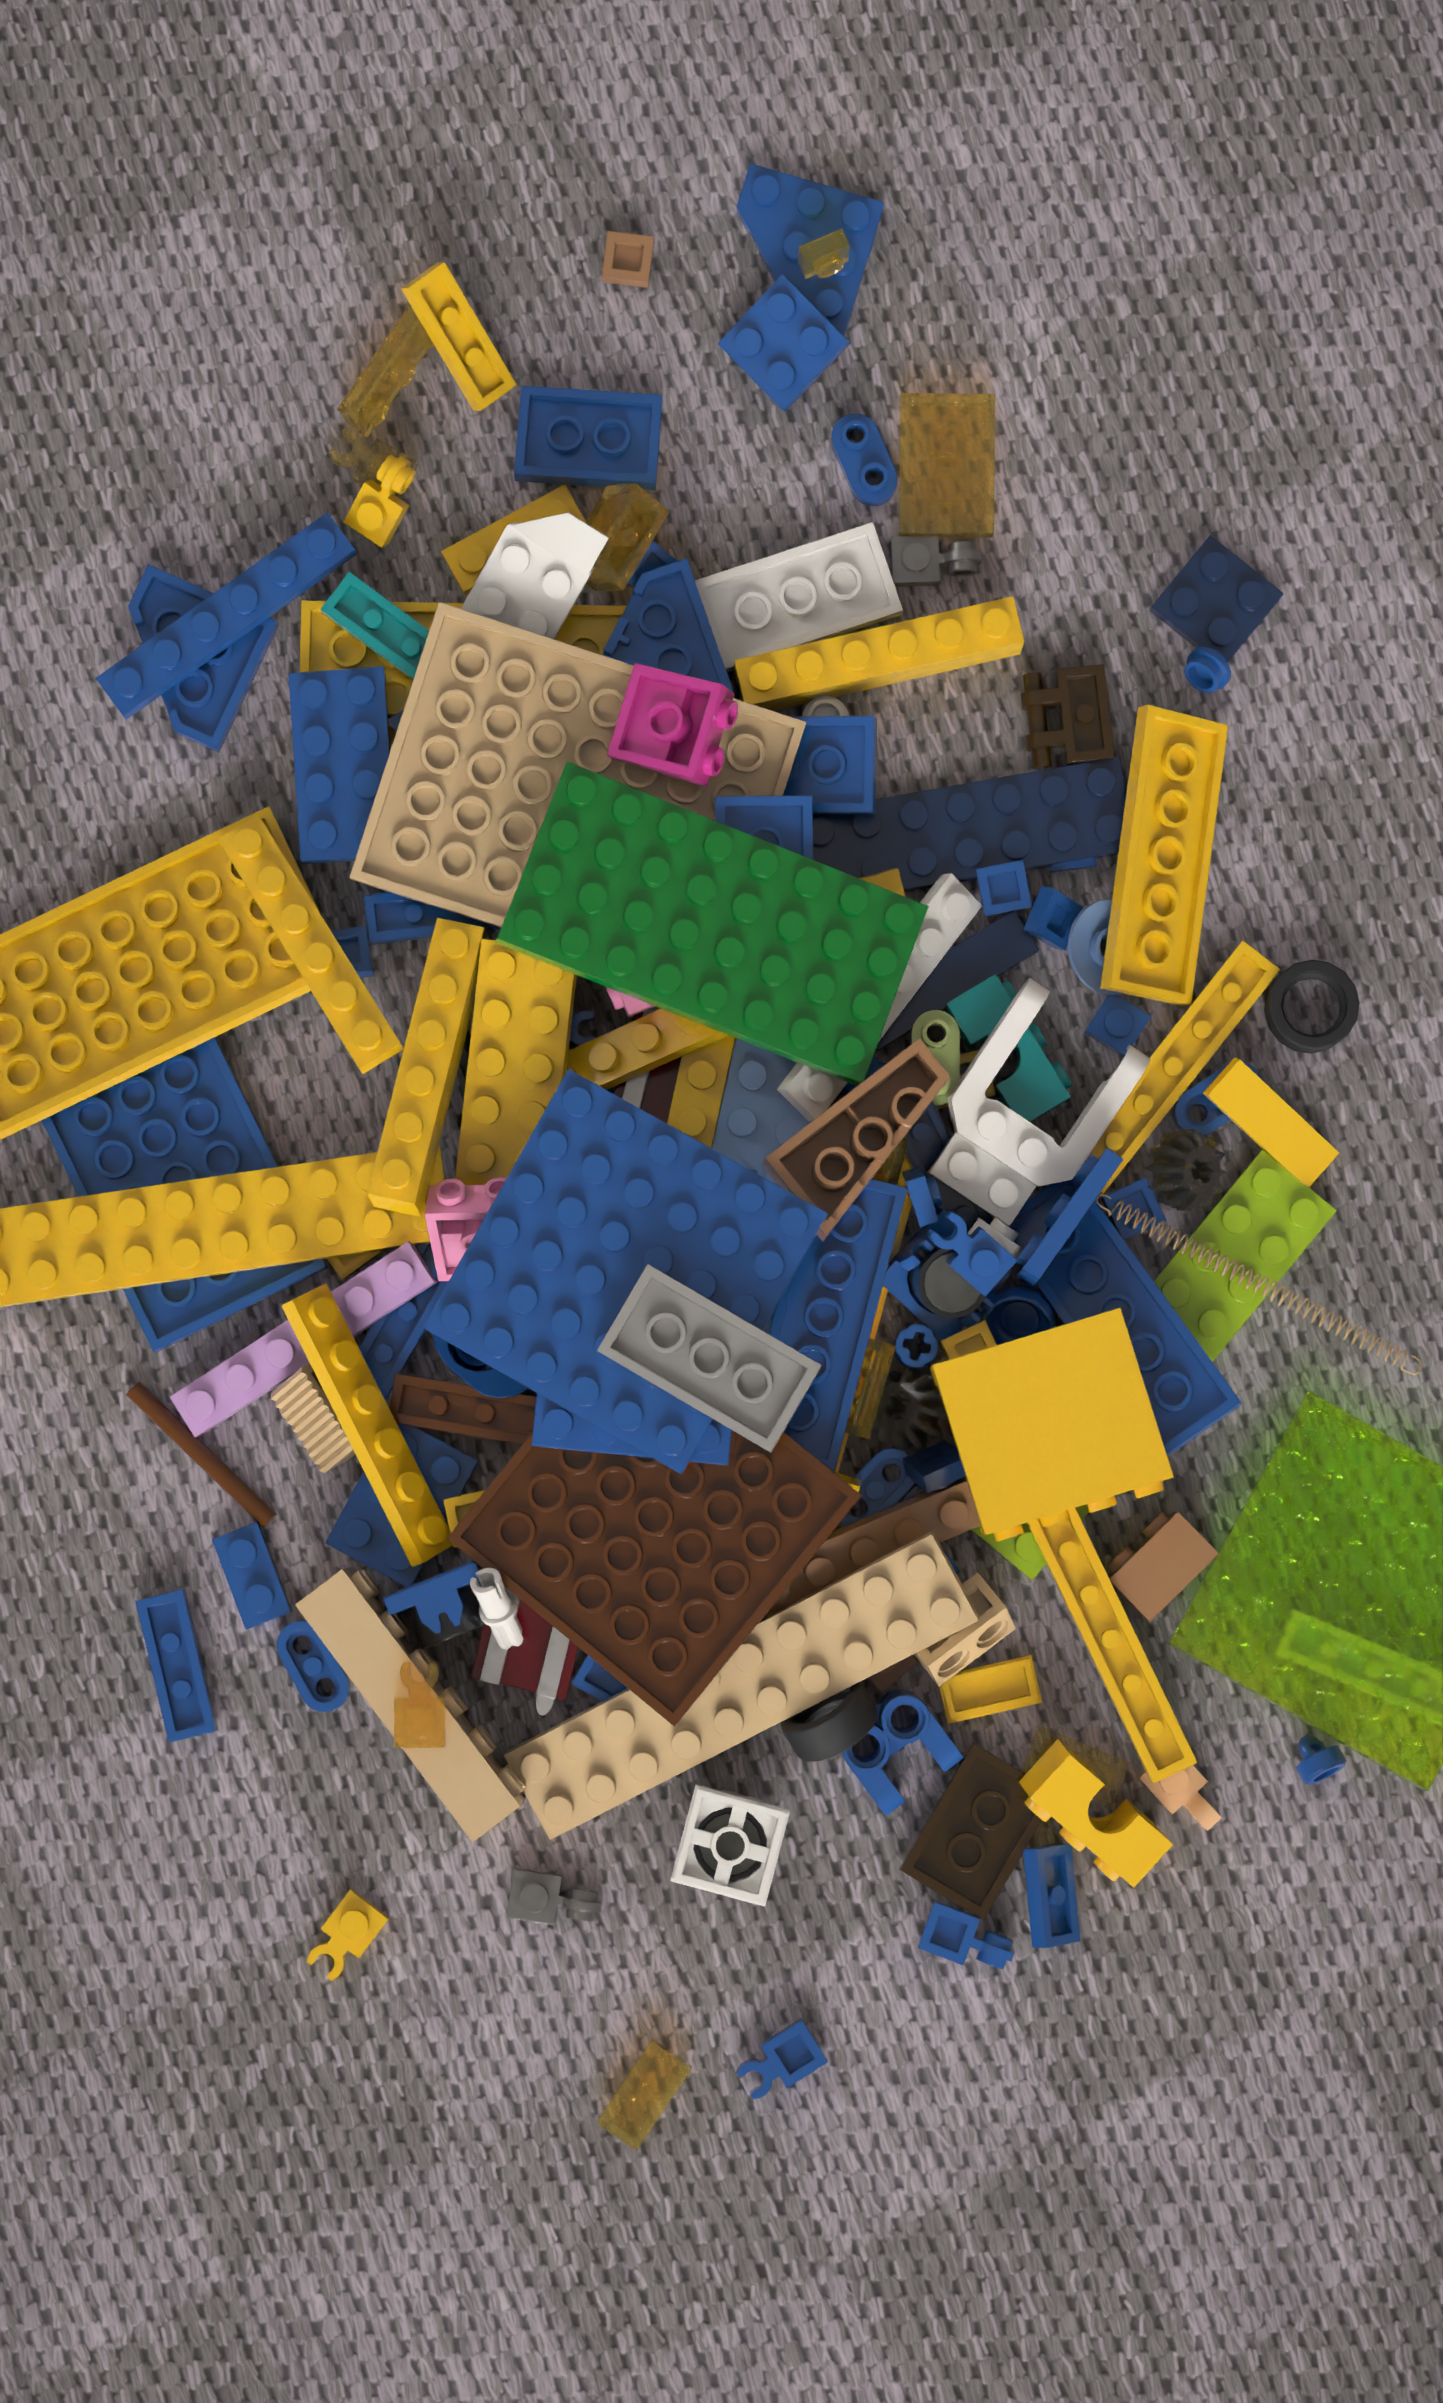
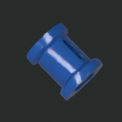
[893,1324,938,1369]

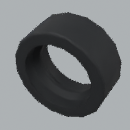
[1264,959,1360,1054]
[781,1681,878,1762]

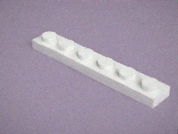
[777,873,982,1121]

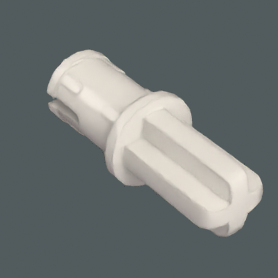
[470,1568,524,1650]

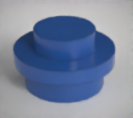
[1184,647,1231,693]

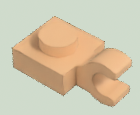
[1138,1765,1222,1831]

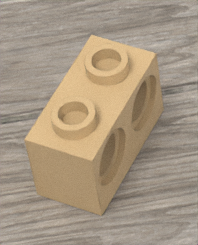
[913,1572,1016,1687]

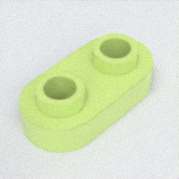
[911,1010,960,1107]

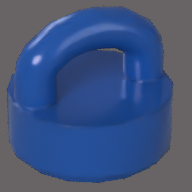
[1296,1735,1347,1785]

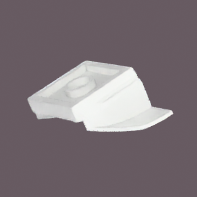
[461,513,609,640]

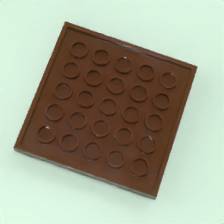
[447,1430,862,1727]

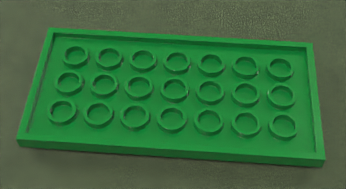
[495,761,929,1086]

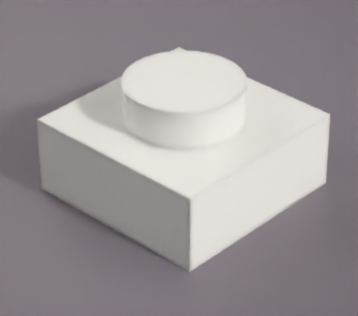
[968,1217,1023,1259]

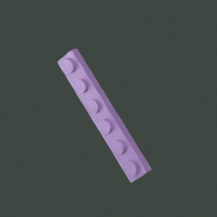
[170,1241,437,1437]

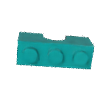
[945,974,1072,1123]

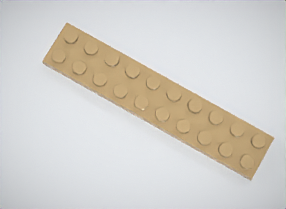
[504,1531,979,1840]

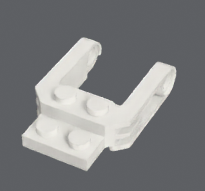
[928,978,1150,1226]

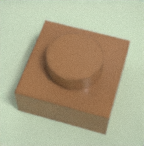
[602,231,655,288]

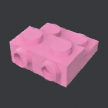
[425,1177,507,1281]

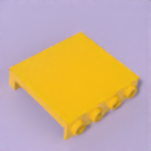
[930,1308,1174,1542]

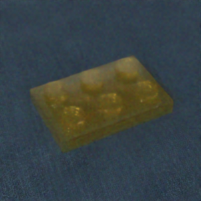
[899,393,995,538]

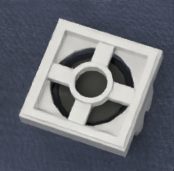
[670,1784,790,1906]

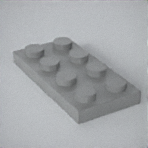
[597,1264,822,1452]

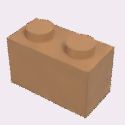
[1107,1511,1219,1622]

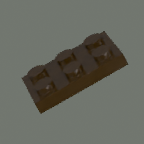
[899,1742,1042,1920]

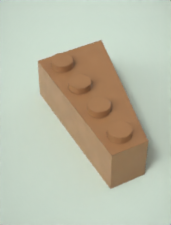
[762,1038,950,1242]

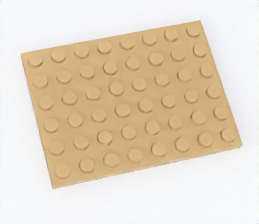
[349,602,806,928]

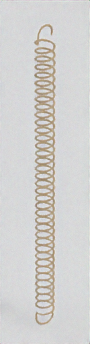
[1096,1194,1422,1375]

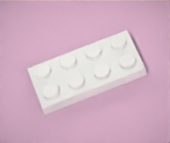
[695,522,903,672]

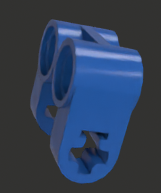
[841,1689,964,1816]

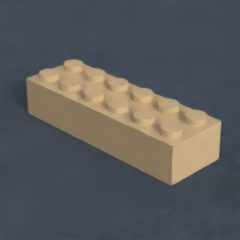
[295,1567,526,1843]

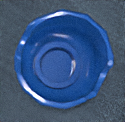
[983,1285,1055,1345]

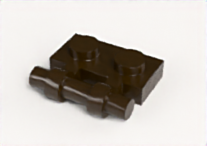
[1020,664,1115,770]

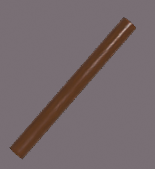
[126,1381,277,1528]

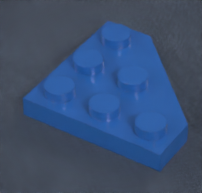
[737,163,885,335]
[603,558,733,692]
[128,564,279,753]

